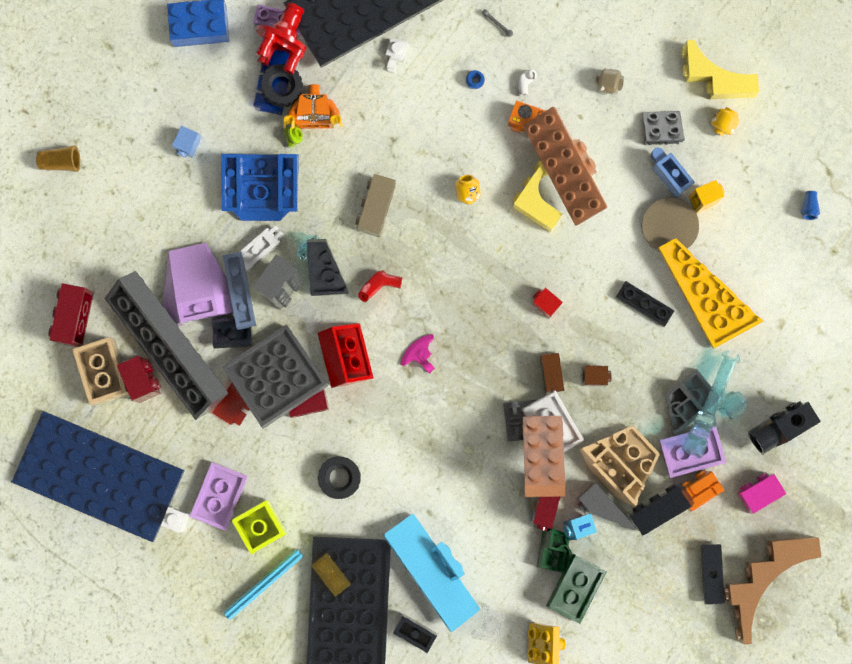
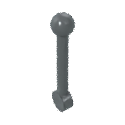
[482,9,513,37]

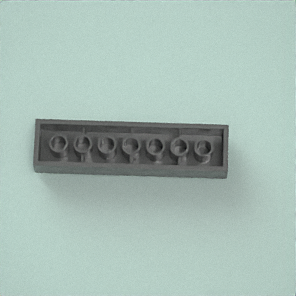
[104,271,228,420]

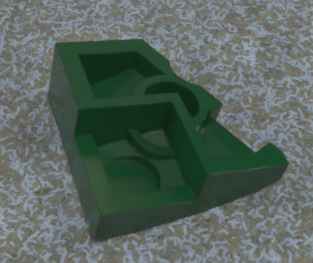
[537,529,572,573]

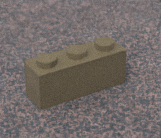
[355,174,396,237]

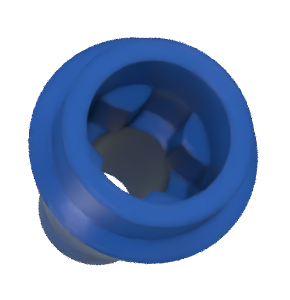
[801,191,820,220]

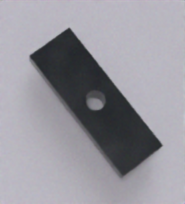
[615,281,675,327]
[701,544,725,605]

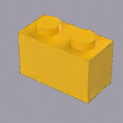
[688,180,725,213]

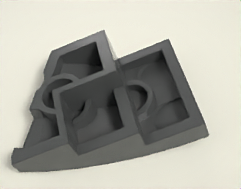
[665,369,722,435]

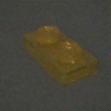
[311,553,351,597]

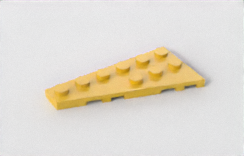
[658,238,764,349]

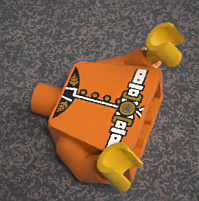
[283,84,343,129]

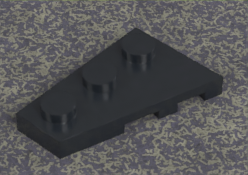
[307,239,349,296]

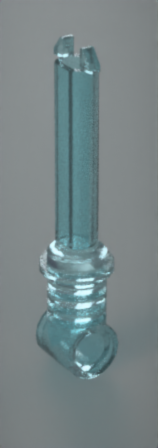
[682,350,740,458]

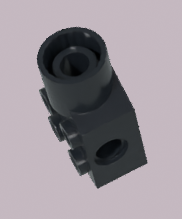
[748,401,821,455]

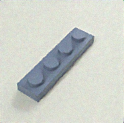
[223,252,257,330]

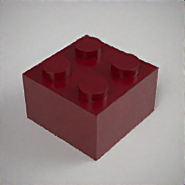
[117,356,162,403]

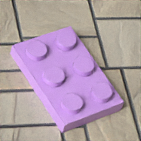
[659,425,726,478]
[190,462,248,531]

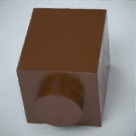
[583,366,612,387]

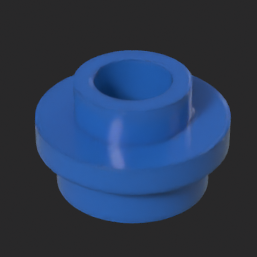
[466,70,485,89]

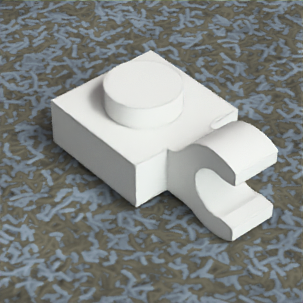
[386,38,409,73]

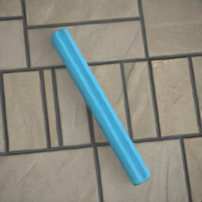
[224,549,303,620]

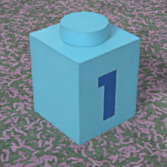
[563,514,597,541]

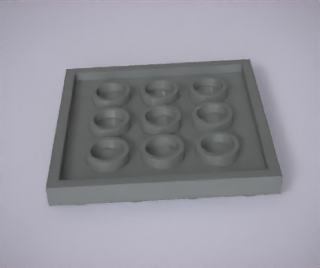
[222,324,328,429]

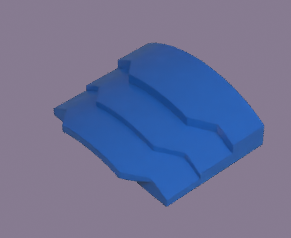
[221,154,299,221]

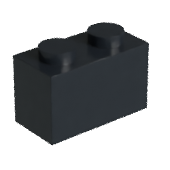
[393,613,437,653]

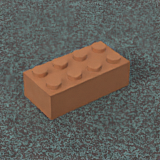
[523,416,566,497]

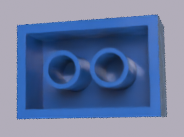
[167,0,230,47]

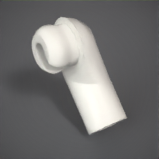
[518,69,537,96]

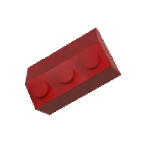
[317,323,374,388]

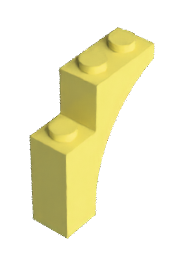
[681,40,759,100]

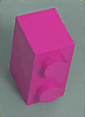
[737,472,786,514]

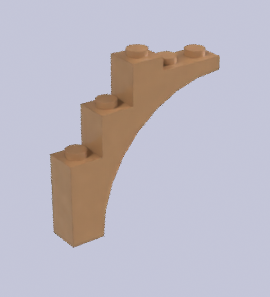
[724,537,821,645]

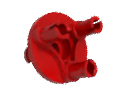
[256,3,307,74]

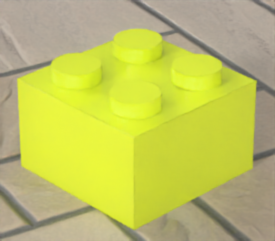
[232,500,287,554]

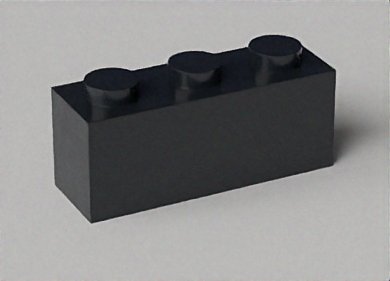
[630,483,695,536]

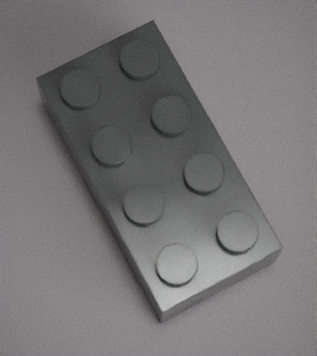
[253,254,303,310]

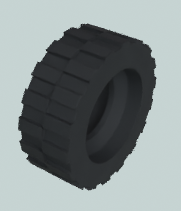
[260,63,303,108]
[318,456,361,499]

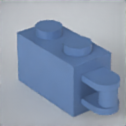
[650,147,695,198]

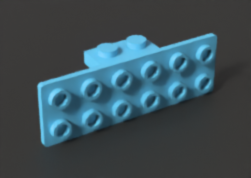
[383,514,480,632]

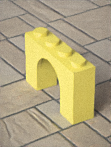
[512,160,563,232]

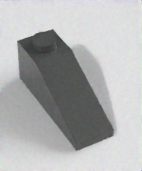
[576,483,635,530]

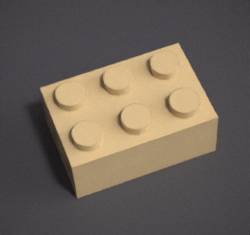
[72,337,129,406]

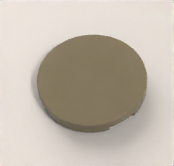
[641,197,699,252]

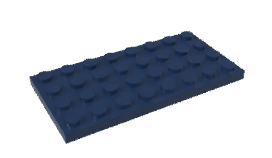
[11,411,185,542]

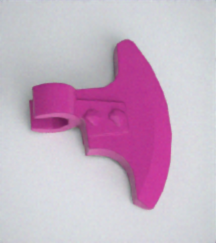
[400,334,435,374]

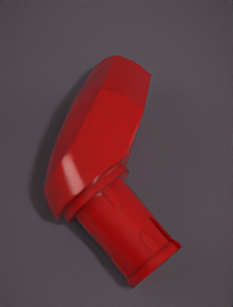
[358,270,403,303]

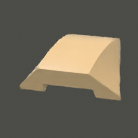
[581,426,660,507]

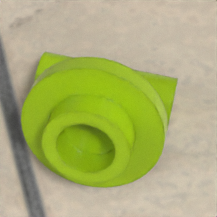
[283,126,303,148]

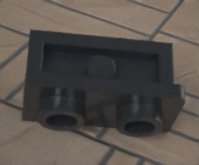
[211,317,252,349]

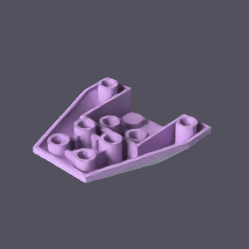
[162,243,234,326]

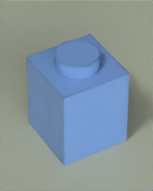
[172,126,202,158]

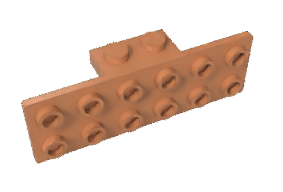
[523,107,608,226]

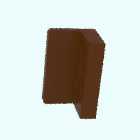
[540,353,565,394]

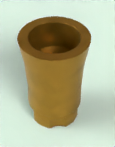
[36,145,80,172]

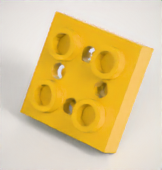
[527,623,566,664]

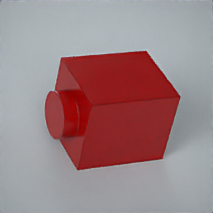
[532,287,563,318]

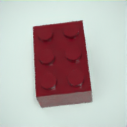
[48,283,94,347]

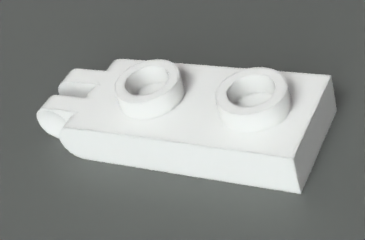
[240,226,284,271]

